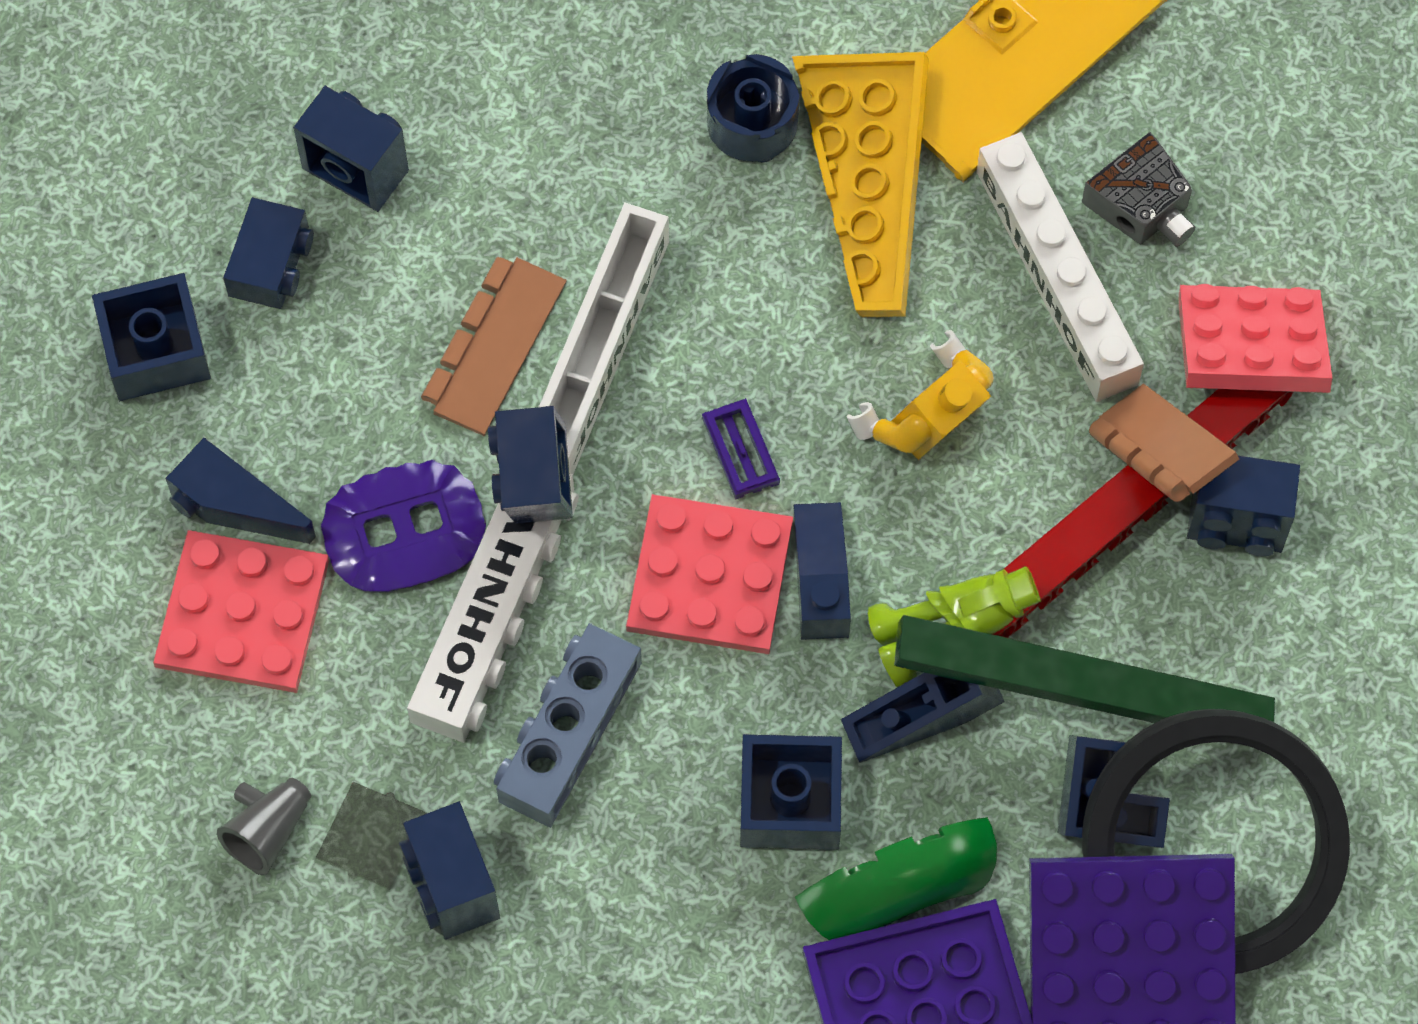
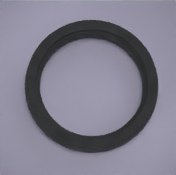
[1082,709,1350,974]

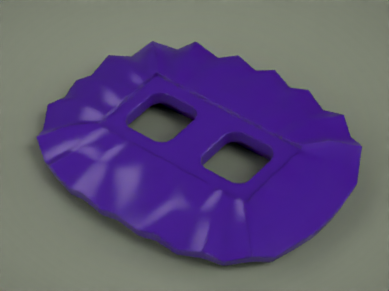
[321,460,486,592]

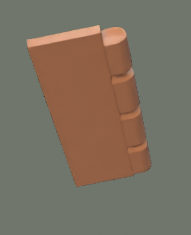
[421,257,567,436]
[1089,383,1239,502]

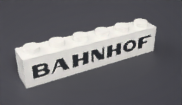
[976,132,1144,402]
[539,202,669,474]
[407,474,579,743]

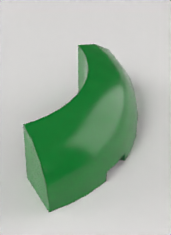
[795,817,997,940]

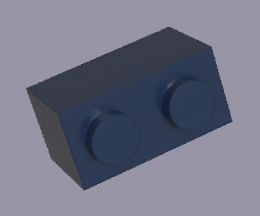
[223,197,314,309]

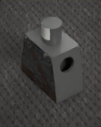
[1082,132,1196,247]

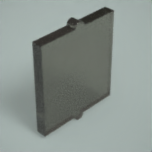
[316,782,427,890]

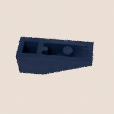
[165,438,316,544]
[793,502,851,640]
[841,673,1005,763]

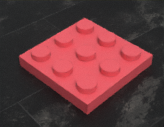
[1179,284,1332,393]
[626,494,793,654]
[153,530,329,693]

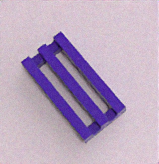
[702,398,780,500]

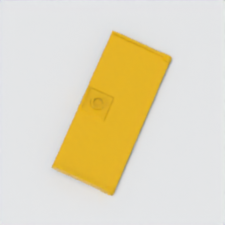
[921,0,1168,182]

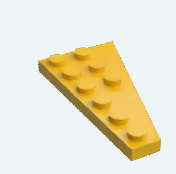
[792,52,929,317]

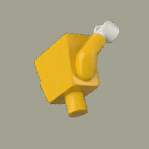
[847,330,994,460]

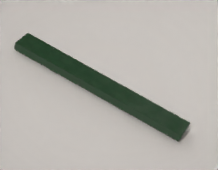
[894,615,1275,723]

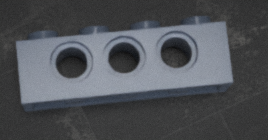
[494,623,642,828]

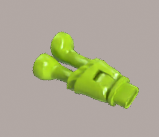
[868,566,1041,687]

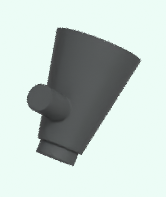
[217,778,311,875]

